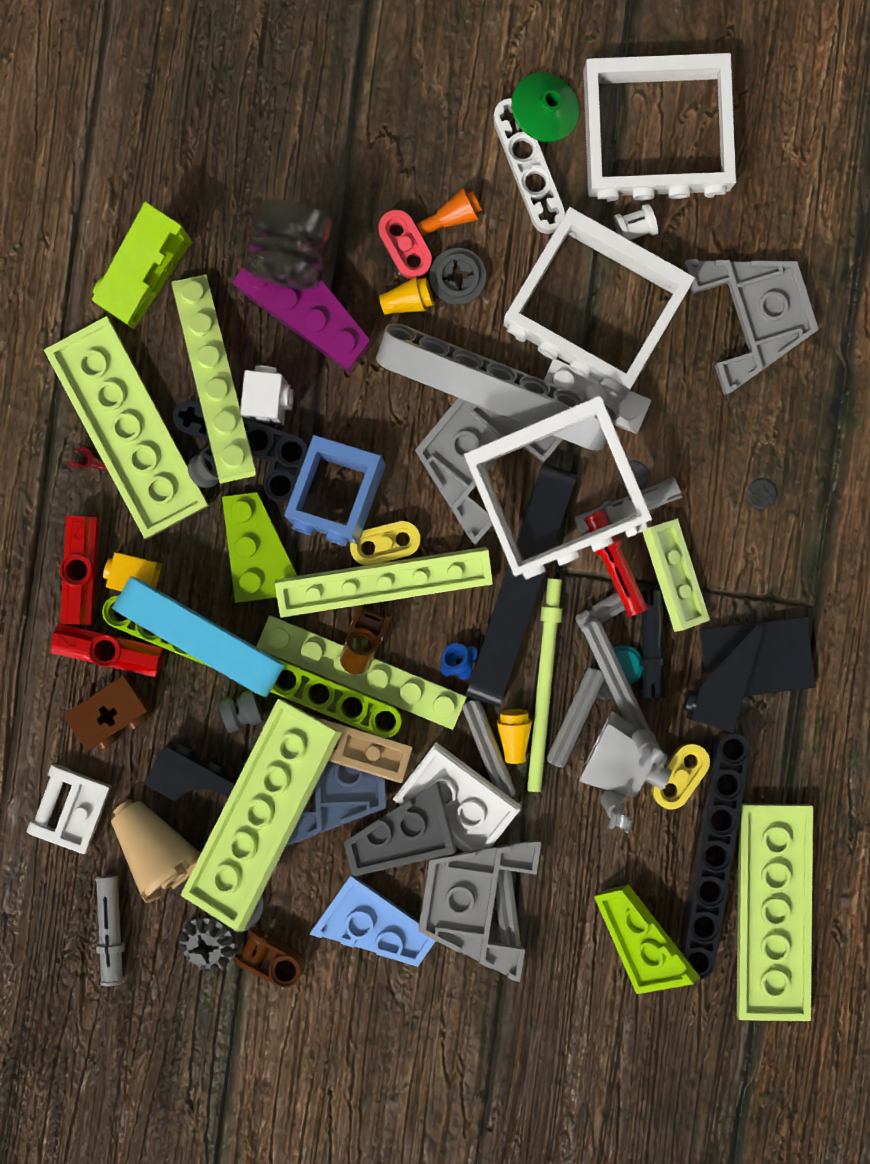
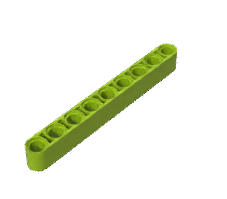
[102,595,402,738]

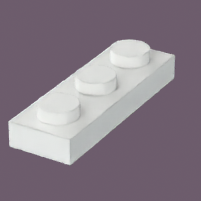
[544,360,651,434]

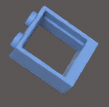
[284,435,386,546]

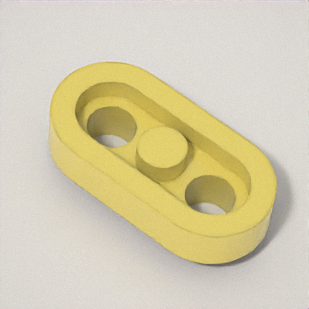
[350,521,421,565]
[652,743,710,809]

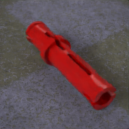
[584,509,649,617]

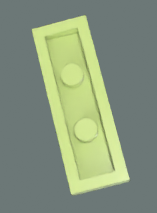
[642,518,710,632]

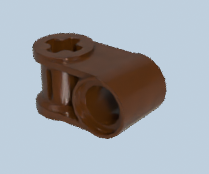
[340,605,392,675]
[233,927,305,988]

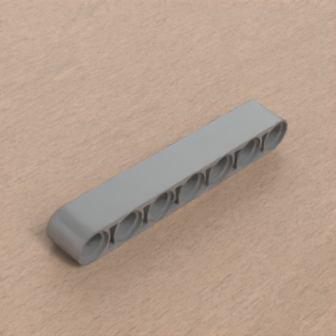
[376,323,617,451]

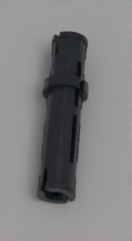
[639,591,667,698]

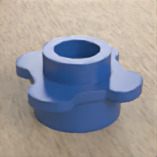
[440,643,479,680]

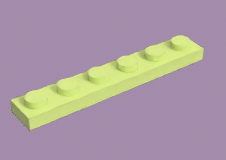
[171,275,256,483]
[275,547,493,618]
[256,615,467,730]

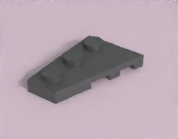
[344,781,457,877]

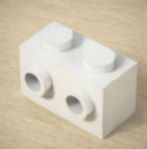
[240,366,293,426]

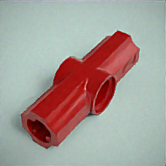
[59,516,99,625]
[51,623,164,677]

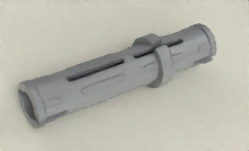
[574,476,682,536]
[95,875,125,986]

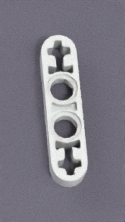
[493,98,565,234]

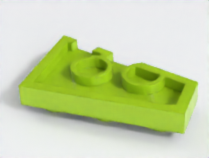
[222,492,298,603]

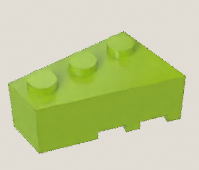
[91,202,193,330]

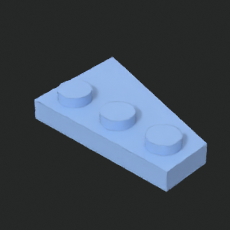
[309,873,436,967]

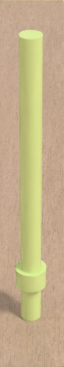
[527,578,563,792]

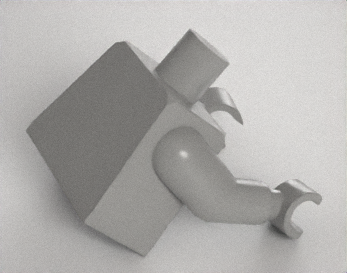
[579,711,672,833]

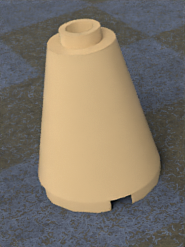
[111,799,201,903]

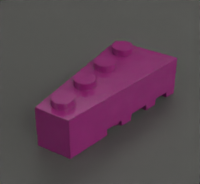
[233,224,372,374]

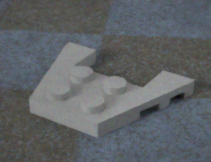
[683,259,819,395]
[415,398,563,545]
[418,840,542,982]

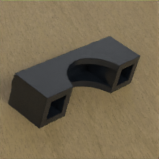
[143,741,239,801]

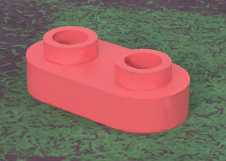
[378,210,432,279]

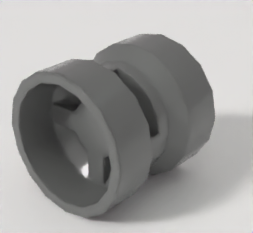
[219,690,264,733]

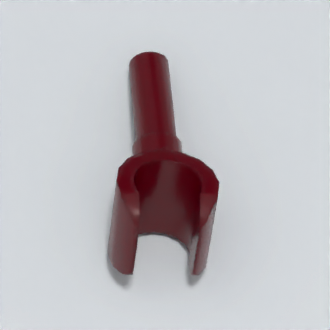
[67,447,109,472]

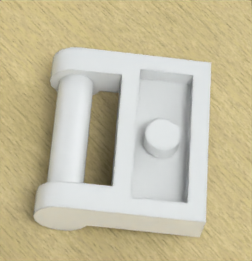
[26,764,112,854]

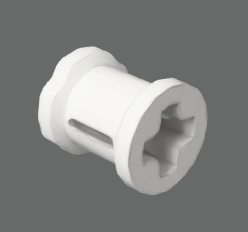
[613,203,658,241]

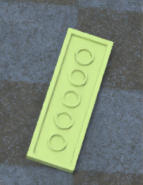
[44,316,209,539]
[181,699,342,931]
[737,803,813,1021]

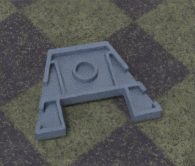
[285,714,386,847]

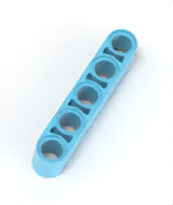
[112,576,285,697]

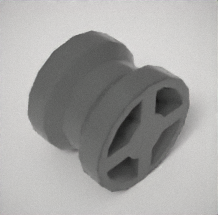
[188,445,219,488]

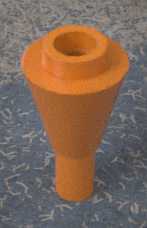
[417,187,482,236]

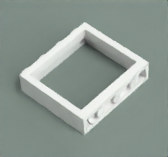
[583,53,736,202]
[503,207,695,396]
[464,396,652,579]

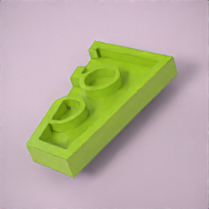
[594,884,700,994]

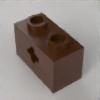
[63,674,153,752]

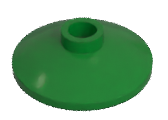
[511,72,579,142]

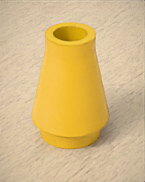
[379,277,434,315]
[497,709,532,764]

